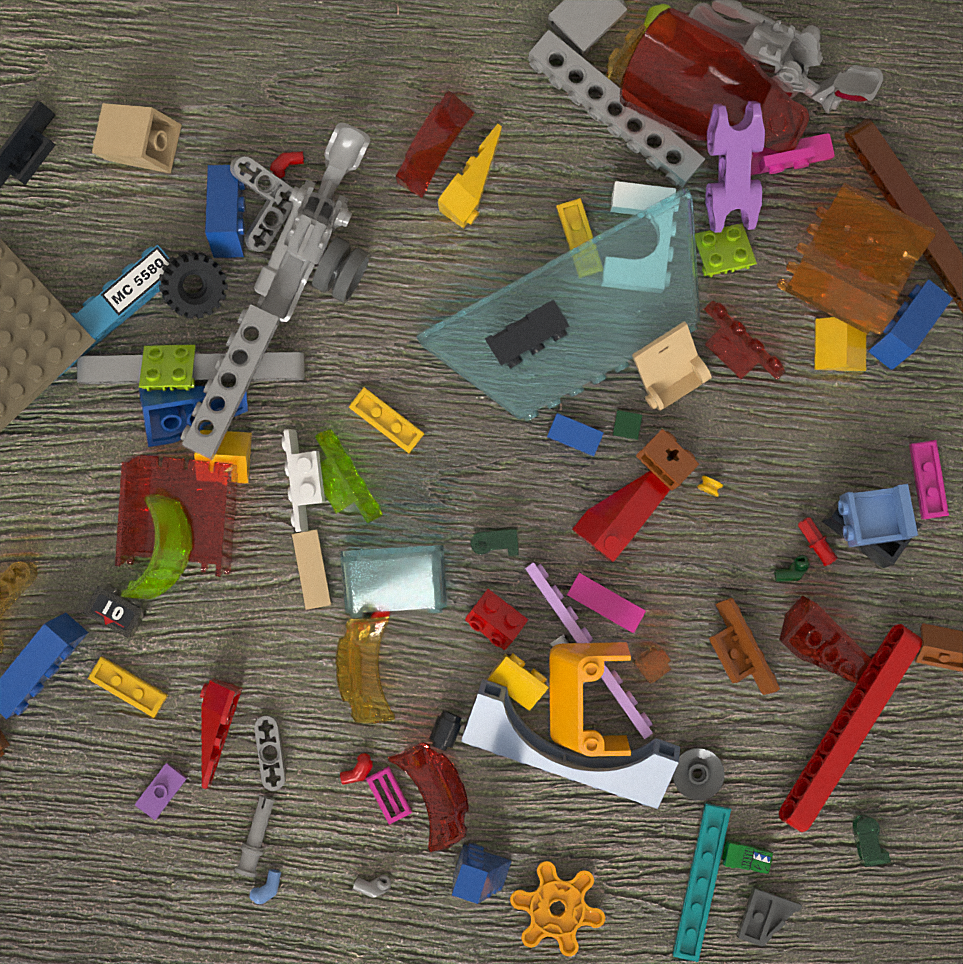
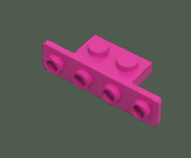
[751,133,835,176]

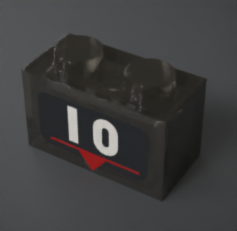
[83,584,148,638]

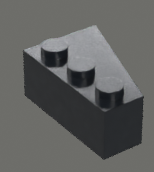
[485,299,570,369]
[822,500,922,568]

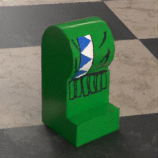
[721,839,773,874]

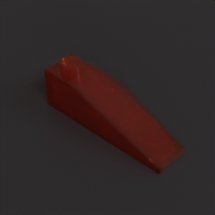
[779,595,872,684]

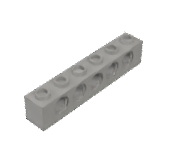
[181,304,280,461]

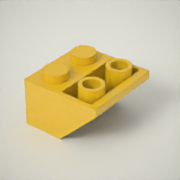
[487,653,549,711]

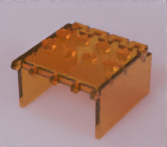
[777,183,938,335]

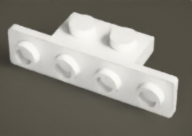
[282,429,325,532]

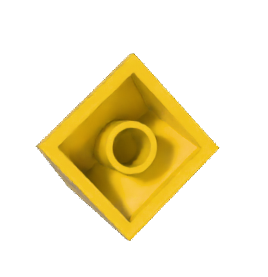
[814,316,867,371]
[194,430,252,484]

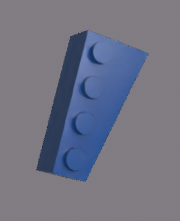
[0,613,89,719]
[452,843,512,904]

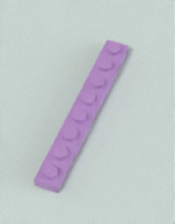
[525,562,653,739]

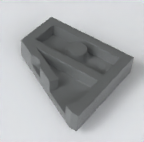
[736,887,802,947]

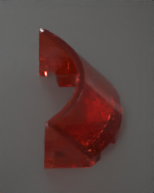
[396,91,475,198]
[387,742,469,852]

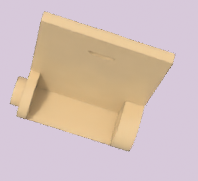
[632,321,712,411]

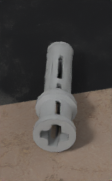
[234,795,275,877]

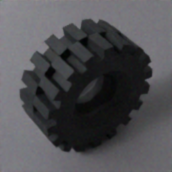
[159,250,228,319]

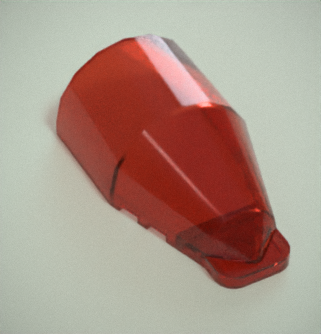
[620,8,809,153]

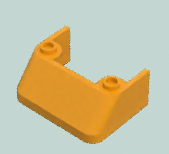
[549,642,631,756]

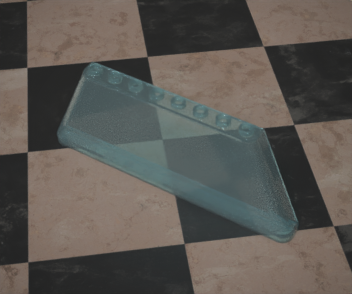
[416,187,701,422]

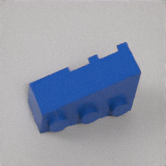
[205,165,246,258]

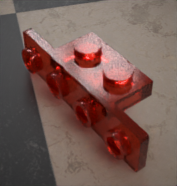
[704,300,785,380]

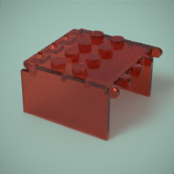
[115,454,238,577]

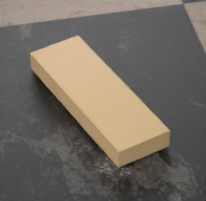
[292,529,332,610]

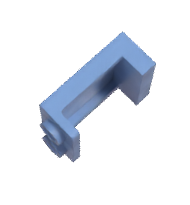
[838,484,918,547]

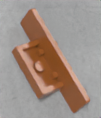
[709,598,780,695]

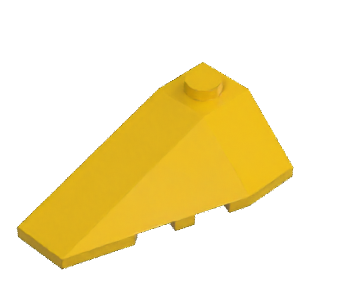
[438,124,502,229]

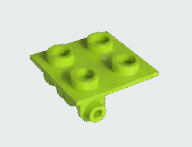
[693,223,757,278]
[139,345,196,392]

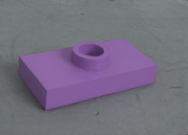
[135,762,188,820]

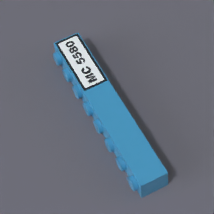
[53,245,170,382]

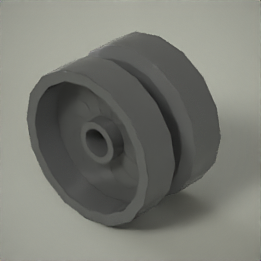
[312,237,371,304]

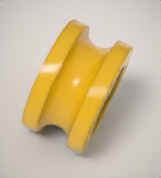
[697,476,723,497]

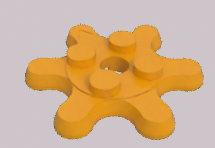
[510,861,605,957]

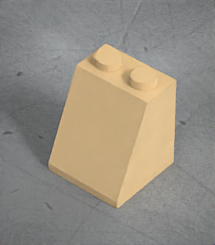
[92,103,182,173]

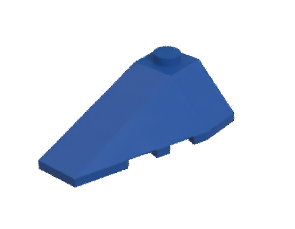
[139,386,248,447]

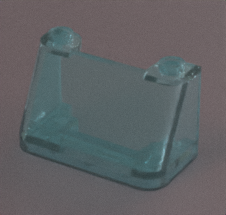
[339,545,448,618]

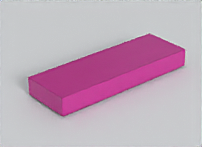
[909,440,949,520]
[566,573,646,633]

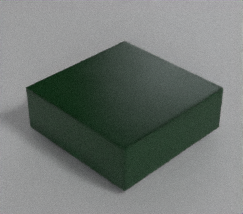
[612,410,642,440]

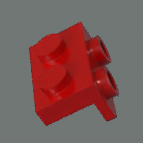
[465,589,529,650]

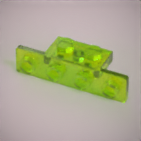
[315,429,383,523]

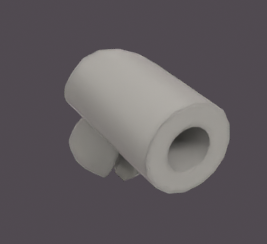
[352,875,391,898]

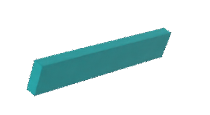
[672,802,731,962]

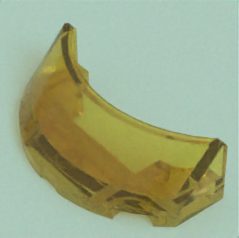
[336,616,395,724]

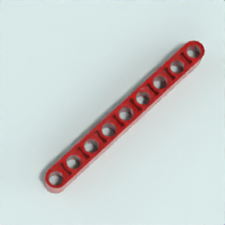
[778,624,922,832]

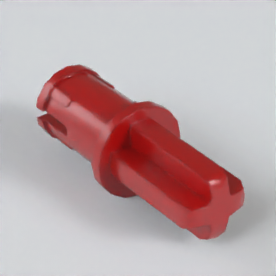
[798,517,838,567]

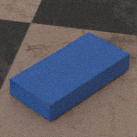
[547,413,604,457]

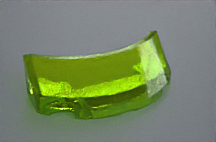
[121,493,192,599]

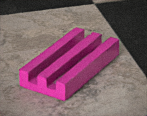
[366,766,412,825]

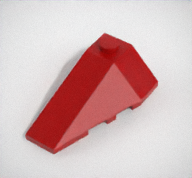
[572,470,671,562]
[200,678,243,789]

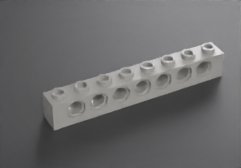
[528,29,705,188]

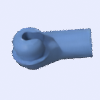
[249,869,281,904]

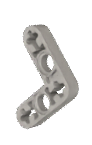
[230,156,293,252]

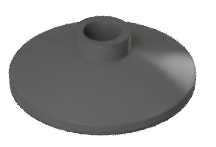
[673,748,725,800]

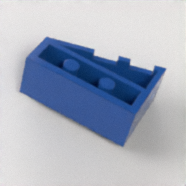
[868,279,953,370]

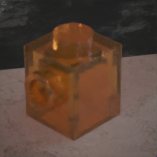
[633,647,671,685]

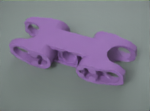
[705,101,765,233]

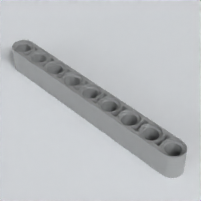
[77,352,305,384]

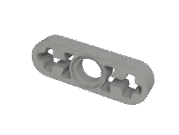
[254,715,286,791]

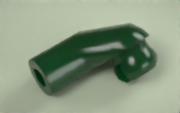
[774,555,810,582]

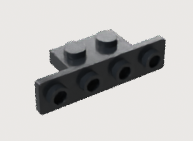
[0,100,56,188]

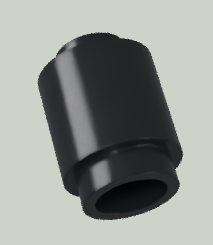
[429,710,462,751]

